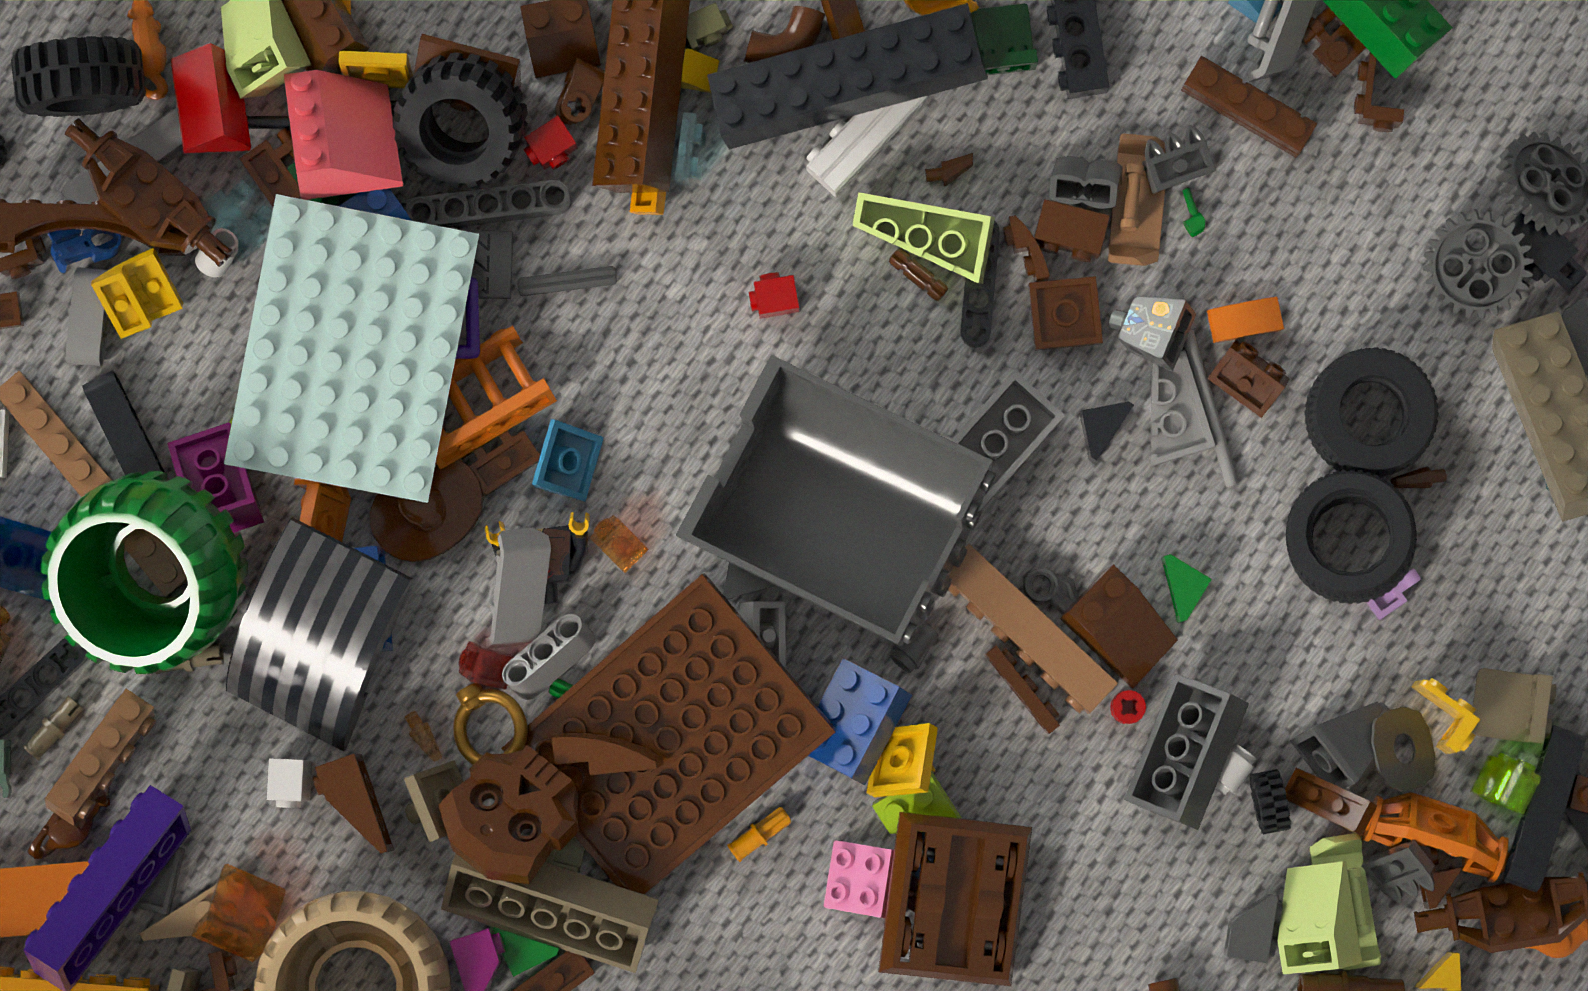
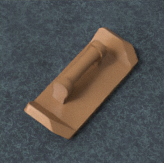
[1108,133,1166,266]

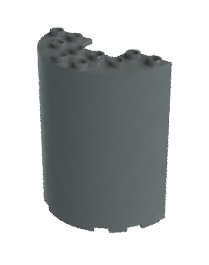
[676,355,996,646]

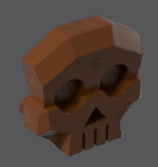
[438,744,579,884]

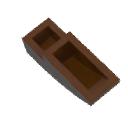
[552,733,664,775]

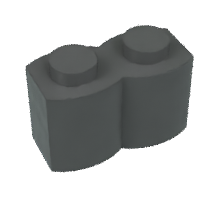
[1049,156,1123,209]

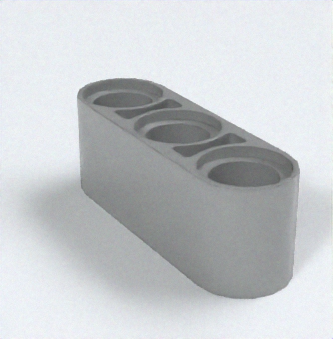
[66,267,109,367]
[502,613,595,700]

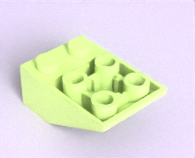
[221,0,311,99]
[1277,861,1362,974]

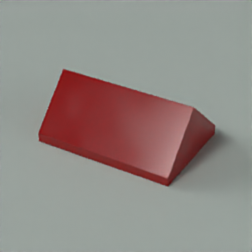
[171,43,251,153]

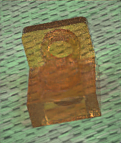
[590,515,649,573]

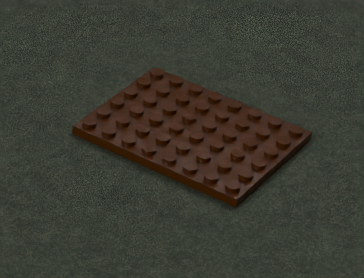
[501,573,838,895]

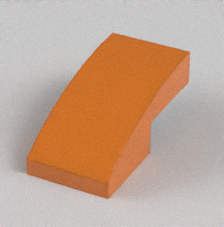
[1207,297,1284,343]

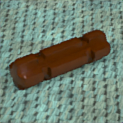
[889,248,948,301]

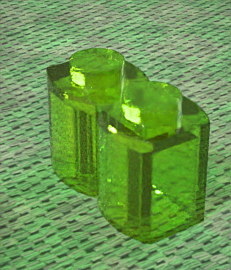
[1470,752,1542,814]

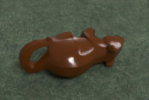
[28,786,110,859]

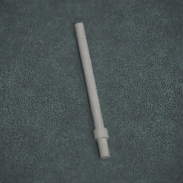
[1169,291,1239,488]

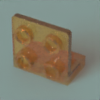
[192,864,286,962]

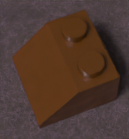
[520,0,601,79]

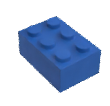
[808,658,912,785]

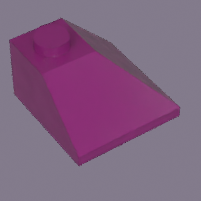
[449,927,506,991]

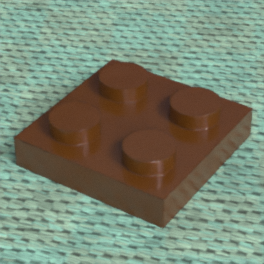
[1028,276,1103,351]

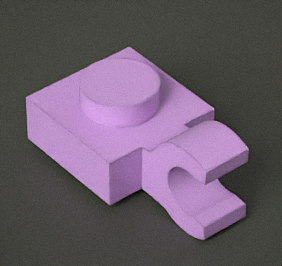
[1366,568,1421,620]

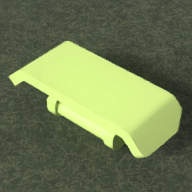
[1310,833,1381,970]

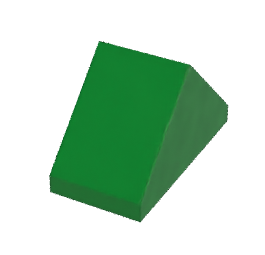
[1161,554,1212,623]
[493,927,560,977]

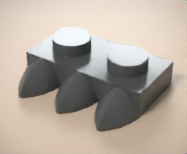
[1142,125,1216,194]
[1361,840,1435,903]

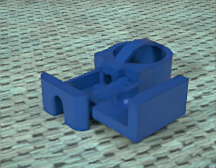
[48,229,121,273]

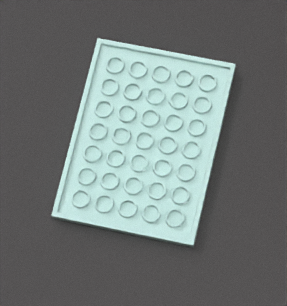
[224,194,479,503]

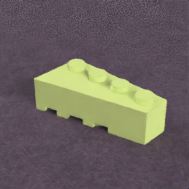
[852,192,995,284]

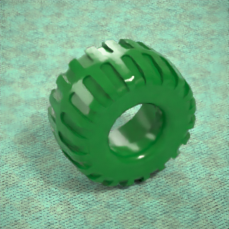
[41,471,248,675]

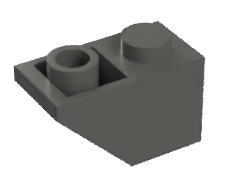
[1223,894,1283,963]

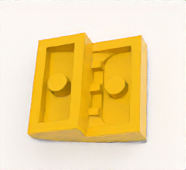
[91,248,183,339]

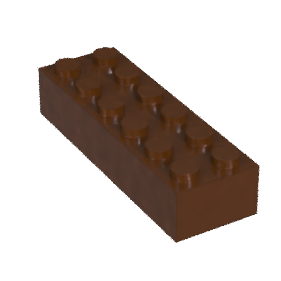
[592,0,690,193]

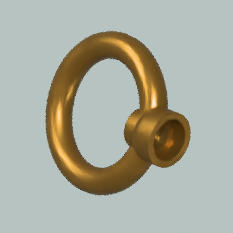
[453,682,528,765]

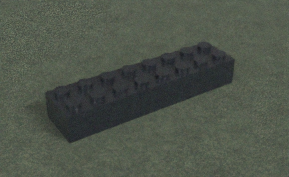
[707,3,988,150]

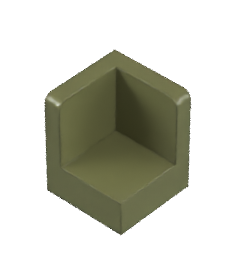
[545,837,585,873]

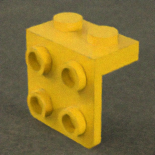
[1411,678,1480,754]

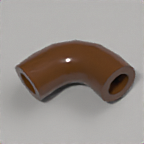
[744,6,825,63]

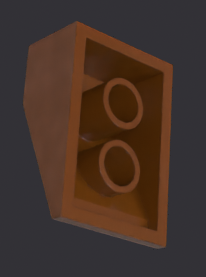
[1059,564,1178,689]
[313,753,395,854]

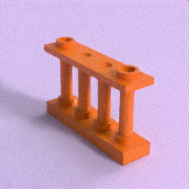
[436,325,557,470]

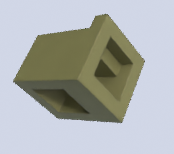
[686,2,733,52]

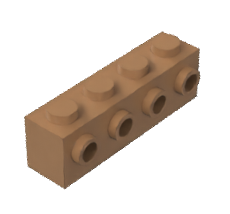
[44,689,156,826]

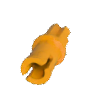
[727,807,791,862]

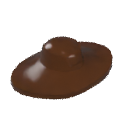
[370,459,484,562]

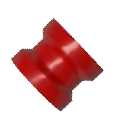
[1110,690,1146,725]

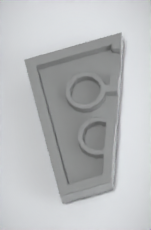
[1150,350,1215,467]

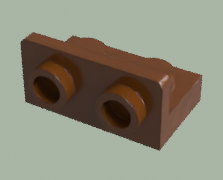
[1207,340,1290,418]

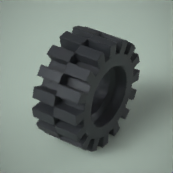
[1250,769,1291,835]

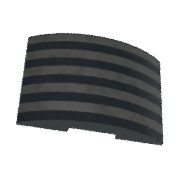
[226,517,413,752]

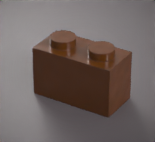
[1034,199,1110,262]

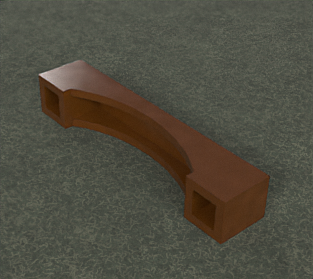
[0,199,188,256]

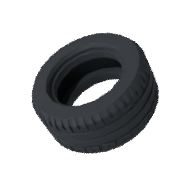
[1286,470,1417,604]

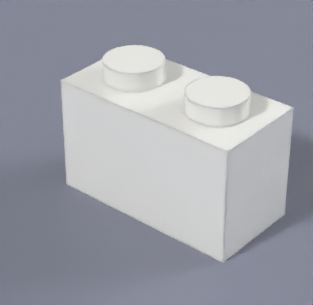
[267,759,312,808]

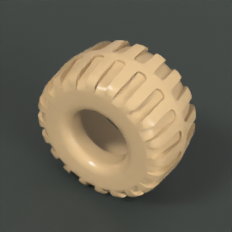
[254,891,451,991]

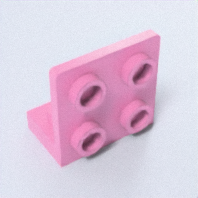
[824,840,894,918]

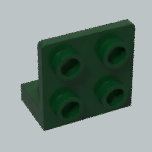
[972,3,1038,76]

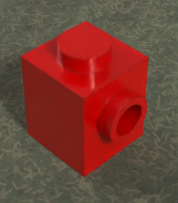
[523,115,578,170]
[748,272,799,319]

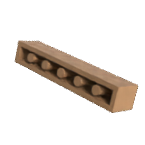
[948,544,1118,714]

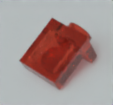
[458,641,514,690]

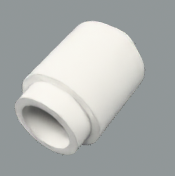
[195,229,238,277]
[1215,743,1256,795]

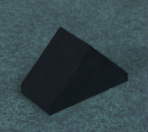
[1079,401,1134,464]

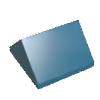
[532,419,604,502]

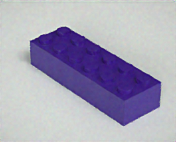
[24,785,192,991]

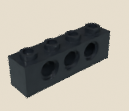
[1047,0,1110,99]

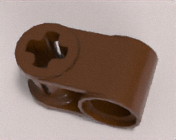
[555,58,605,125]

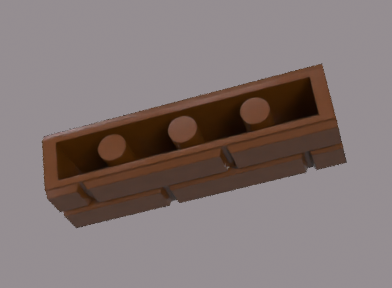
[1181,55,1318,158]

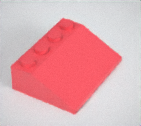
[284,70,403,200]

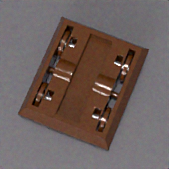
[878,812,1032,986]

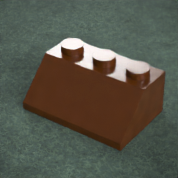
[281,0,370,73]
[413,34,522,112]

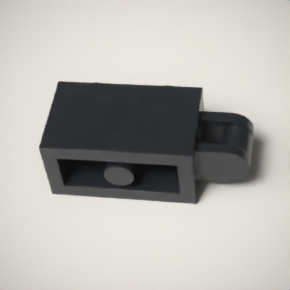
[1499,212,1587,292]

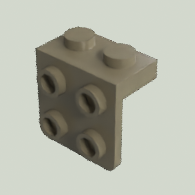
[1472,668,1556,744]

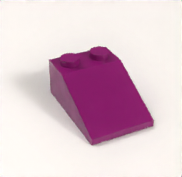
[167,422,265,533]

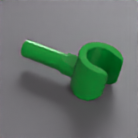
[1182,188,1205,237]

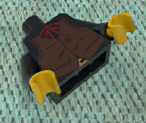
[485,512,590,605]

